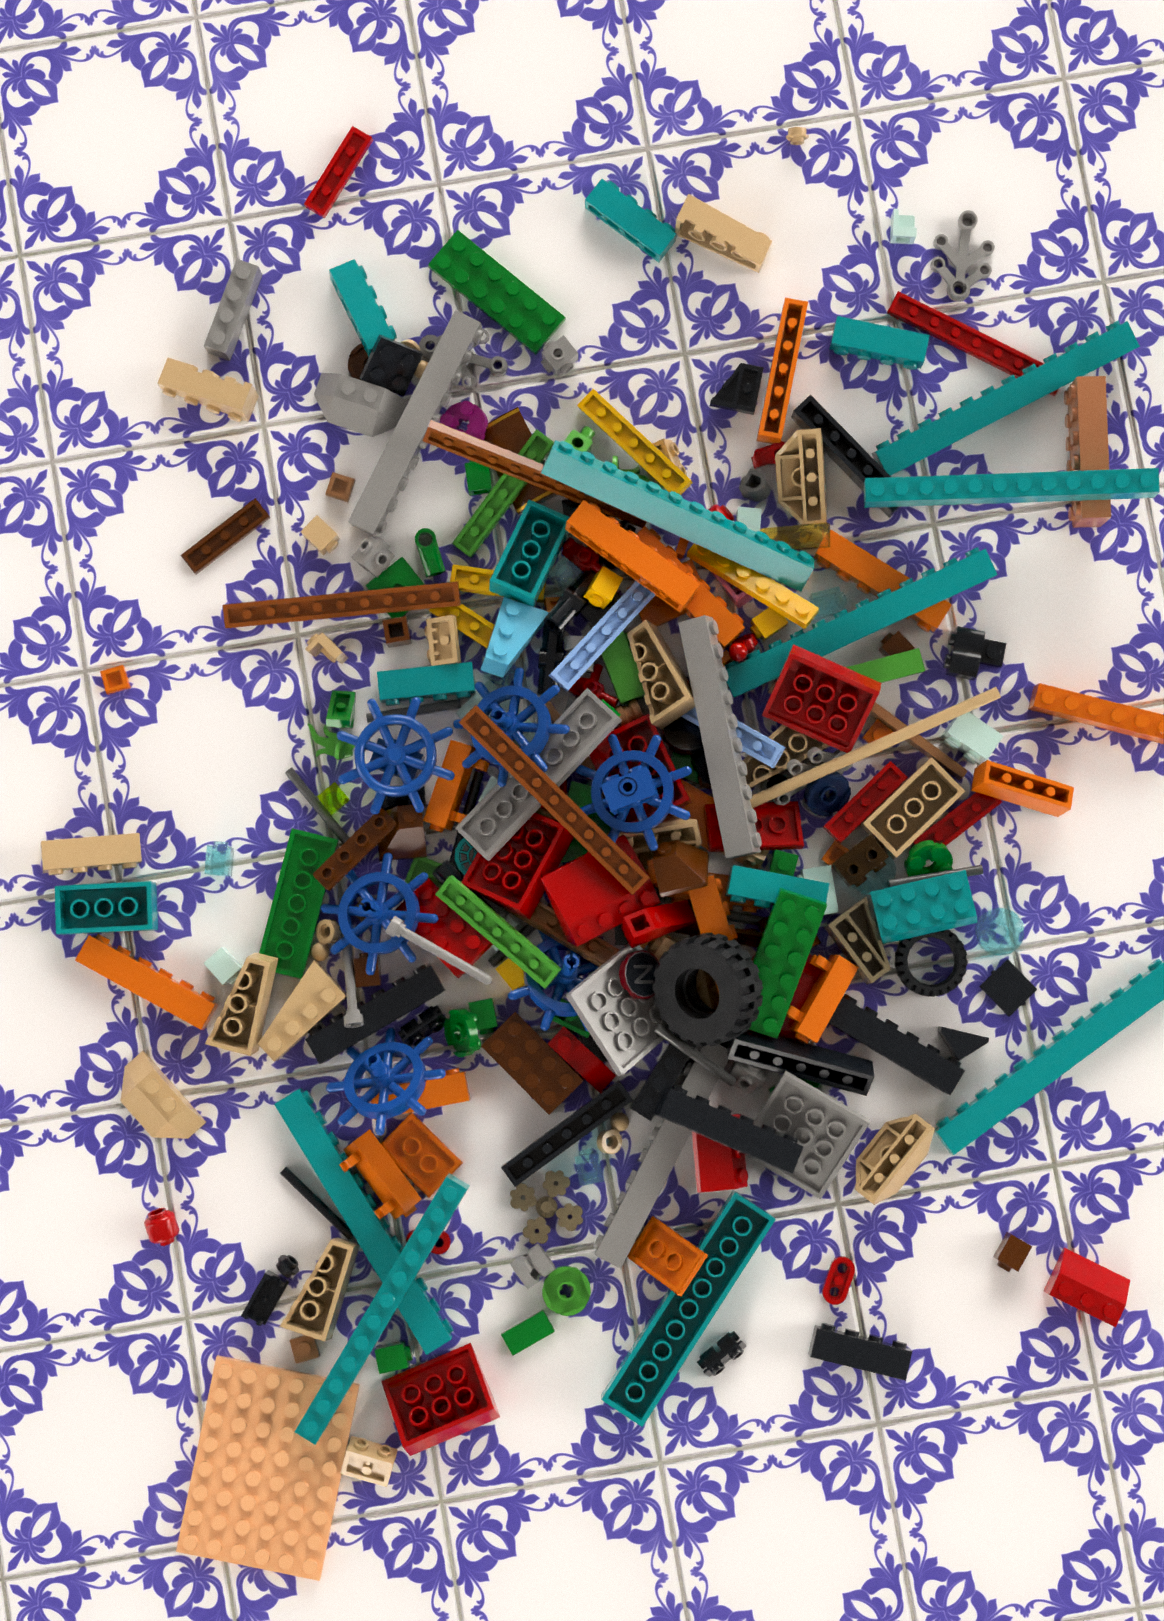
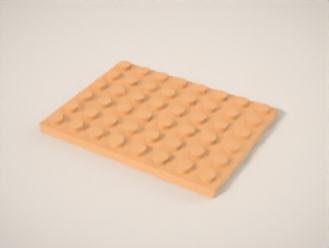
[176,1355,360,1581]

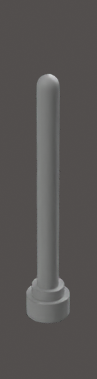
[385,916,492,985]
[341,932,364,1028]

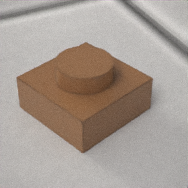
[289,1335,320,1364]

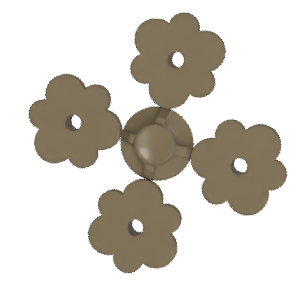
[510,1170,583,1244]

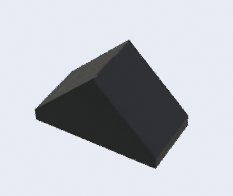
[937,1026,989,1061]

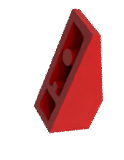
[548,1027,616,1093]

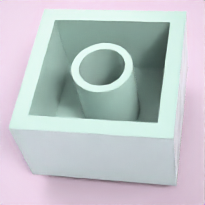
[941,712,1004,764]

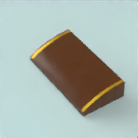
[483,407,557,515]

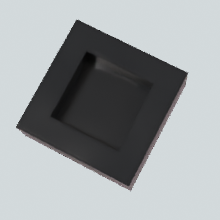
[980,639,1007,668]

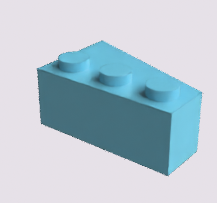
[480,597,549,678]

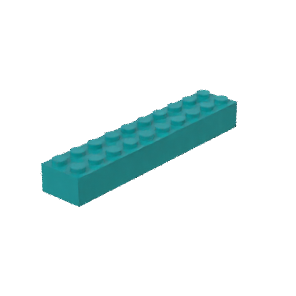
[601,1190,776,1427]

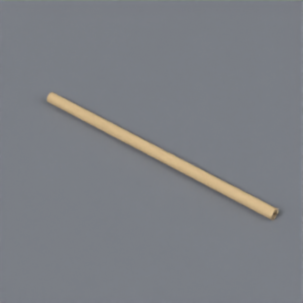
[750,687,1001,808]

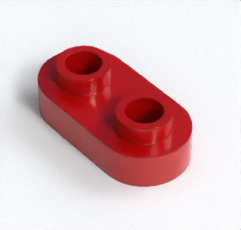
[822,1256,855,1305]

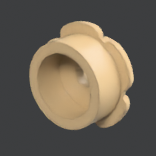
[786,127,809,145]

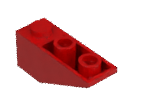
[621,900,697,949]

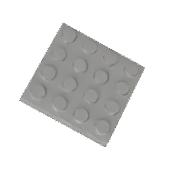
[565,943,672,1076]
[746,1071,870,1199]

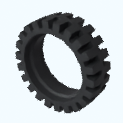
[894,930,968,997]

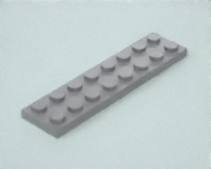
[455,688,622,861]

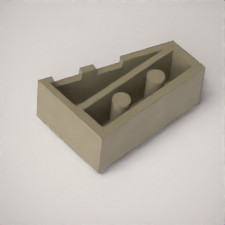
[824,897,891,985]

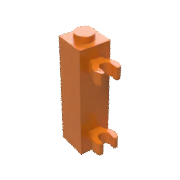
[423,740,490,833]
[786,954,859,1044]
[339,1129,422,1220]

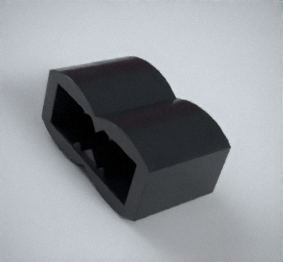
[943,626,986,681]

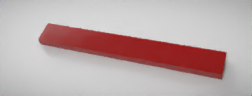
[887,291,1059,397]

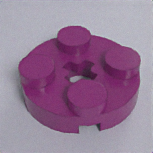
[440,401,488,440]

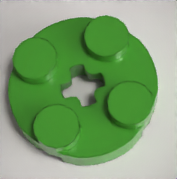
[542,1266,591,1316]

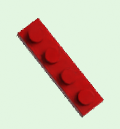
[304,126,373,218]
[823,761,908,844]
[913,792,1002,846]

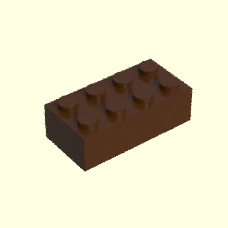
[481,1012,584,1115]

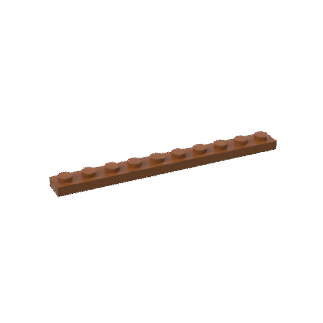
[422,420,647,528]
[222,581,461,628]
[459,705,650,895]

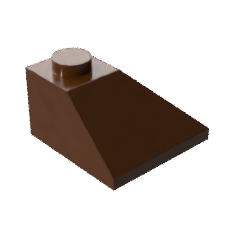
[378,805,427,862]
[653,840,709,897]

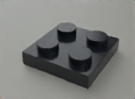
[360,334,423,397]

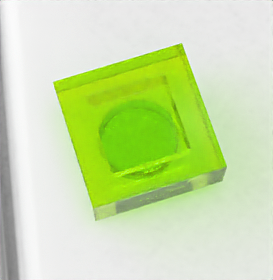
[316,782,351,816]

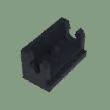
[241,1270,289,1326]

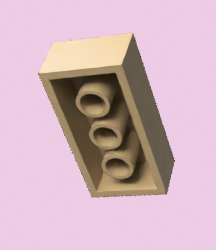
[860,757,965,859]

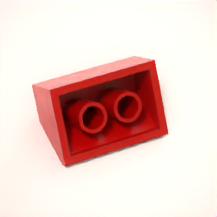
[692,1114,748,1193]
[1044,1247,1130,1327]

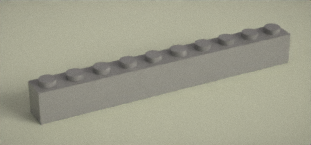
[348,310,484,537]
[678,615,762,859]
[593,1045,729,1269]

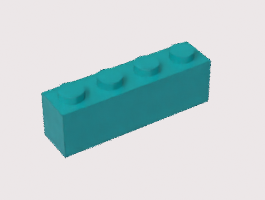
[585,179,677,263]
[329,259,397,357]
[829,316,930,370]
[377,662,476,706]

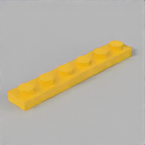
[577,389,693,495]
[687,543,819,629]

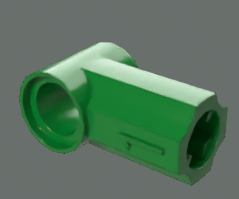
[415,528,446,578]

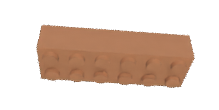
[1064,376,1111,528]

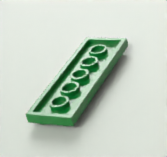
[428,230,566,355]
[259,828,339,979]
[749,888,827,1038]

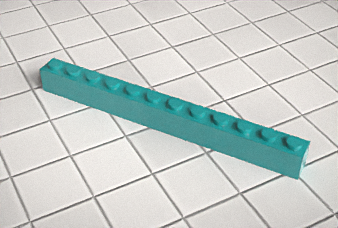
[871,321,1140,476]
[541,440,815,592]
[864,468,1160,508]
[724,547,998,698]
[934,959,1164,1155]
[274,1088,454,1355]
[295,1173,470,1445]

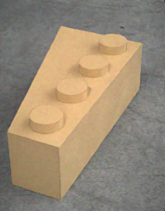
[675,194,772,273]
[157,358,259,422]
[627,620,695,729]
[742,725,830,789]
[40,833,142,875]
[205,952,278,1056]
[258,960,347,1062]
[279,1237,360,1342]

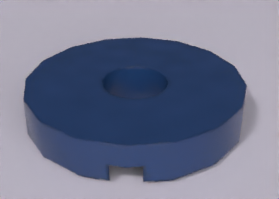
[804,771,851,817]

